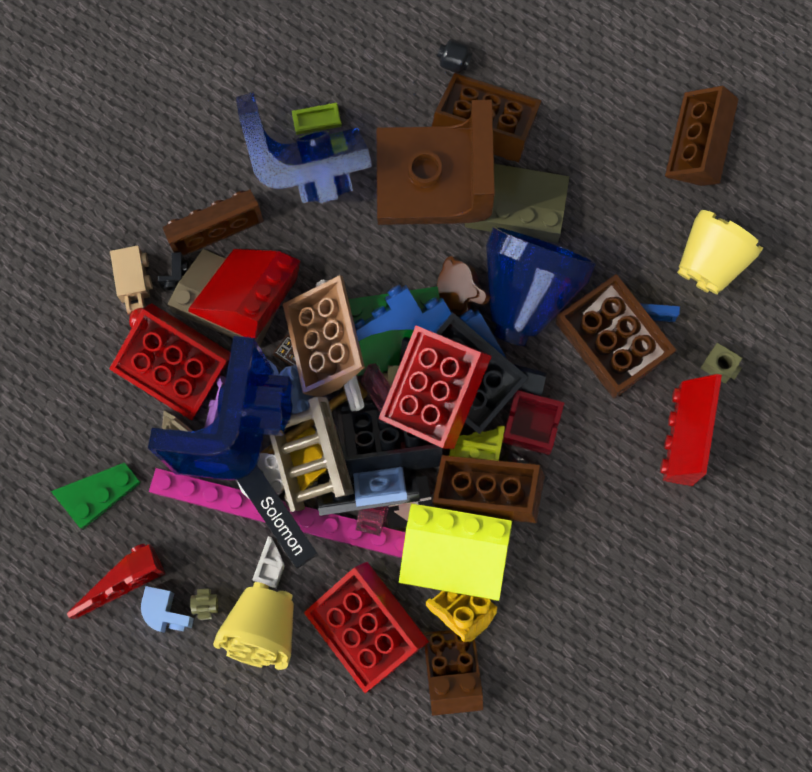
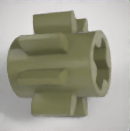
[190,588,218,620]

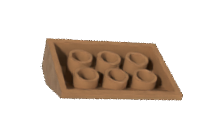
[283,275,365,397]

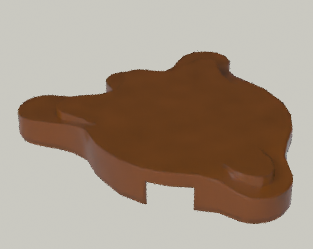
[437,256,490,317]

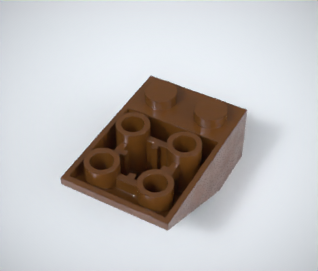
[423,630,483,716]

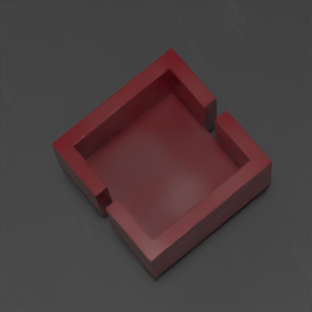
[502,390,564,455]

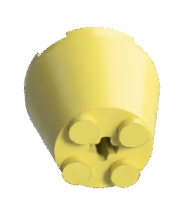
[677,210,763,294]
[213,582,294,670]

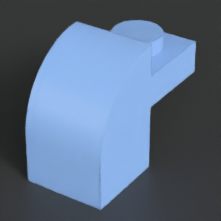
[141,586,194,633]

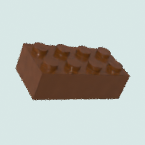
[433,455,545,523]

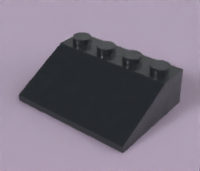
[434,312,529,434]
[336,398,442,479]

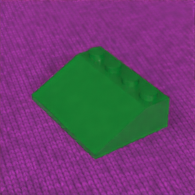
[348,286,440,377]

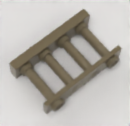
[264,397,354,512]

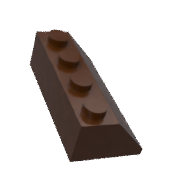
[665,86,739,186]
[163,190,264,256]

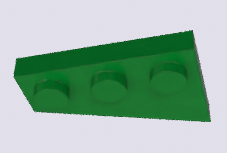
[51,463,141,530]

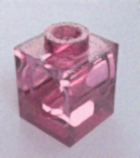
[356,506,389,536]

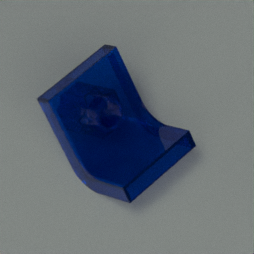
[236,92,372,203]
[148,336,293,480]

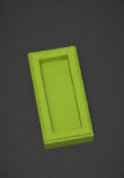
[292,103,342,135]

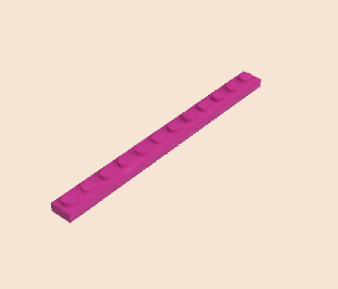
[149,468,406,558]

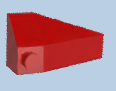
[67,543,166,620]

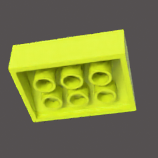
[399,503,512,601]

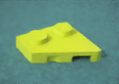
[449,426,505,461]

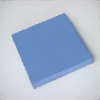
[353,467,407,507]

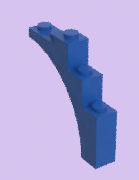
[354,285,507,359]

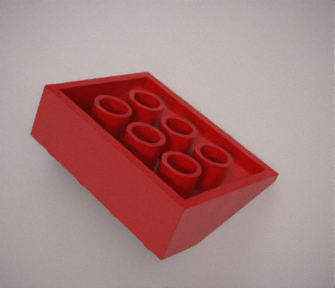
[188,249,300,341]
[109,303,234,421]
[378,325,491,449]
[660,374,722,486]
[304,562,429,693]

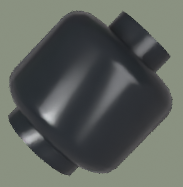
[437,39,472,73]

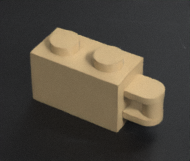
[110,246,153,315]

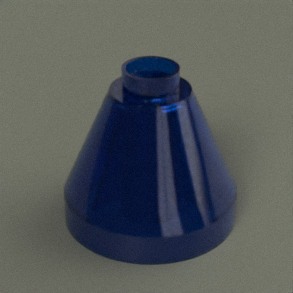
[486,226,596,346]

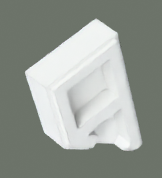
[252,536,285,589]

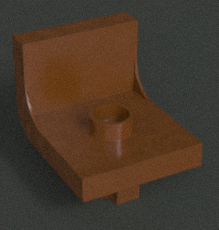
[377,100,495,225]

